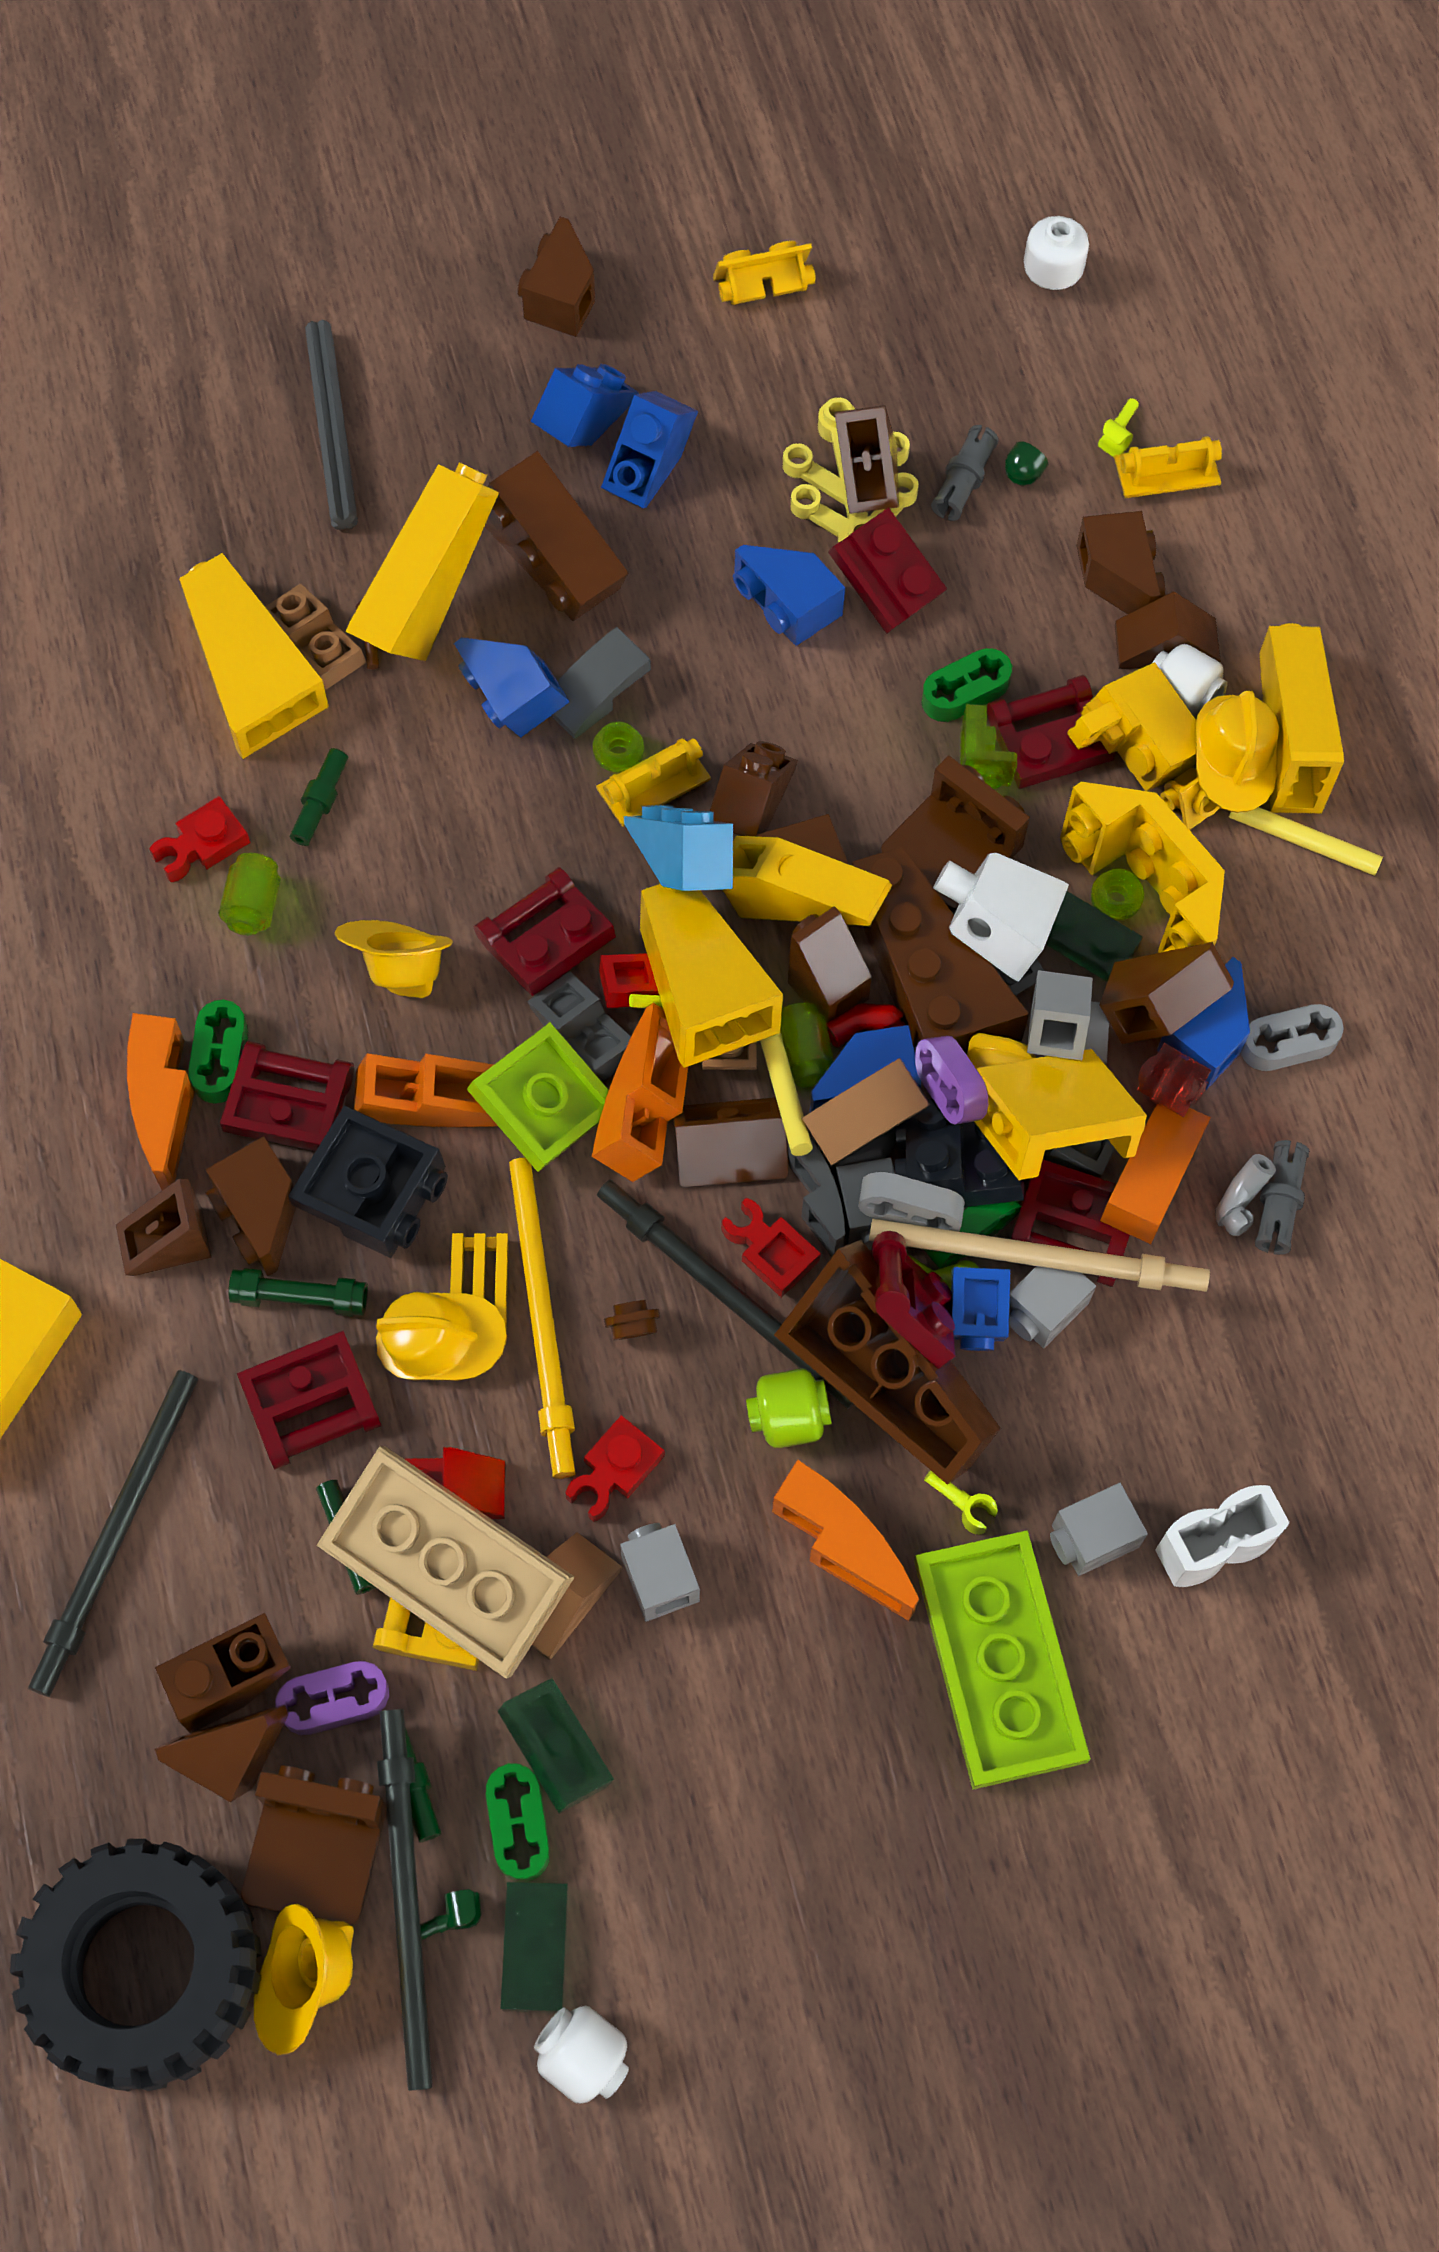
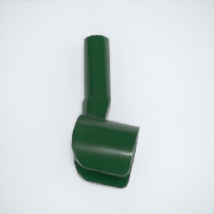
[420,1889,481,1941]

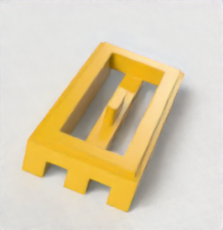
[450,1233,509,1345]

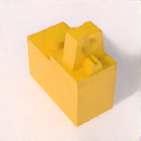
[1067,662,1196,791]

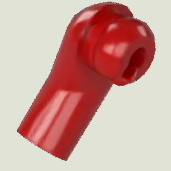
[823,1003,906,1048]

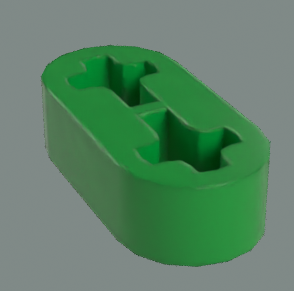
[921,648,1012,722]
[188,999,248,1104]
[923,1201,1021,1269]
[486,1763,550,1882]

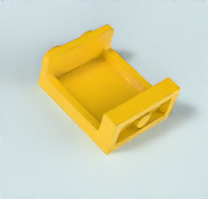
[974,1049,1147,1180]

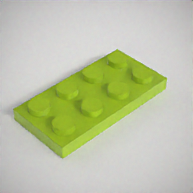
[914,1530,1090,1790]

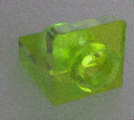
[960,705,1017,789]

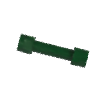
[228,1268,368,1317]

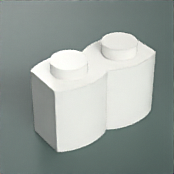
[1155,1485,1290,1587]

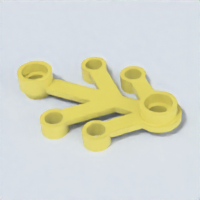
[783,397,919,543]

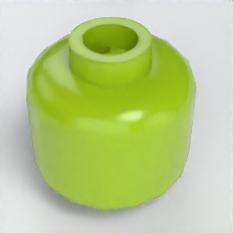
[746,1368,832,1448]

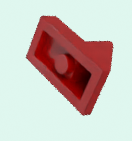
[403,1447,506,1519]

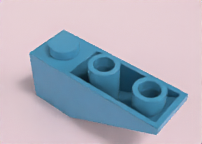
[624,805,733,891]

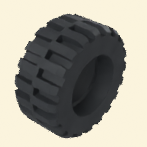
[10,1839,262,2092]

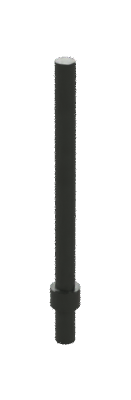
[597,1179,853,1409]
[28,1370,198,1697]
[377,1709,433,2091]

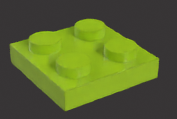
[467,1022,609,1172]

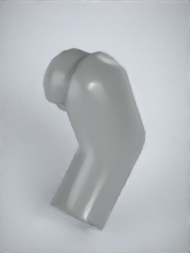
[1215,1154,1276,1236]

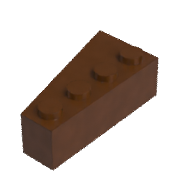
[852,847,1029,1055]
[774,1240,1001,1485]

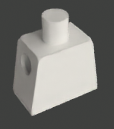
[933,853,1069,982]

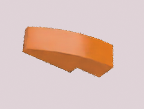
[592,1003,688,1182]
[127,1013,195,1191]
[353,1053,498,1127]
[1100,1095,1211,1244]
[772,1460,919,1621]

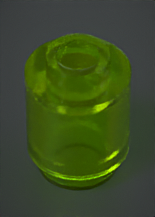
[218,853,281,936]
[780,1003,834,1087]

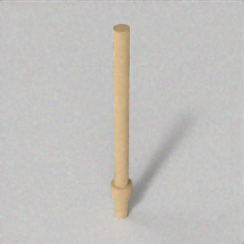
[869,1218,1210,1292]

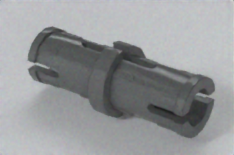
[931,425,999,521]
[1255,1140,1310,1255]

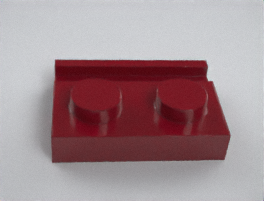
[828,507,947,634]

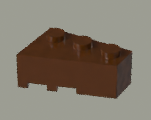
[484,451,629,621]

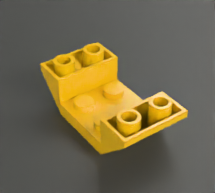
[1060,781,1225,953]

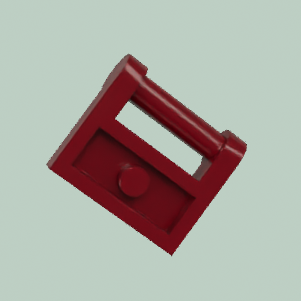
[986,675,1116,789]
[473,867,616,996]
[220,1041,354,1151]
[1011,1159,1130,1287]
[872,1231,955,1369]
[237,1331,381,1470]

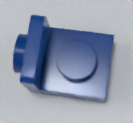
[951,1267,1010,1351]

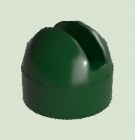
[1005,441,1048,486]

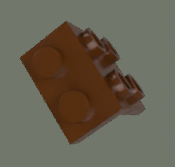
[881,755,1030,912]
[241,1766,387,1926]

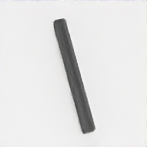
[305,319,358,530]

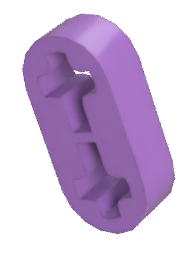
[915,1036,989,1124]
[275,1661,389,1735]

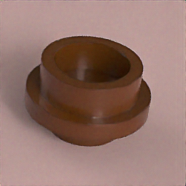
[604,1300,660,1341]

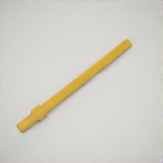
[509,1158,575,1479]

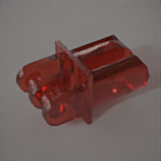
[1137,1043,1212,1117]

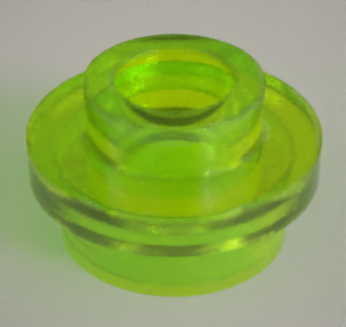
[593,722,644,772]
[1091,868,1144,920]

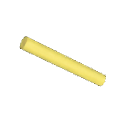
[1229,807,1383,876]
[760,1033,813,1156]

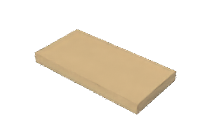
[317,1446,575,1678]

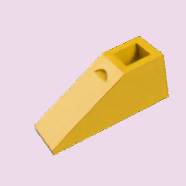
[722,836,892,926]

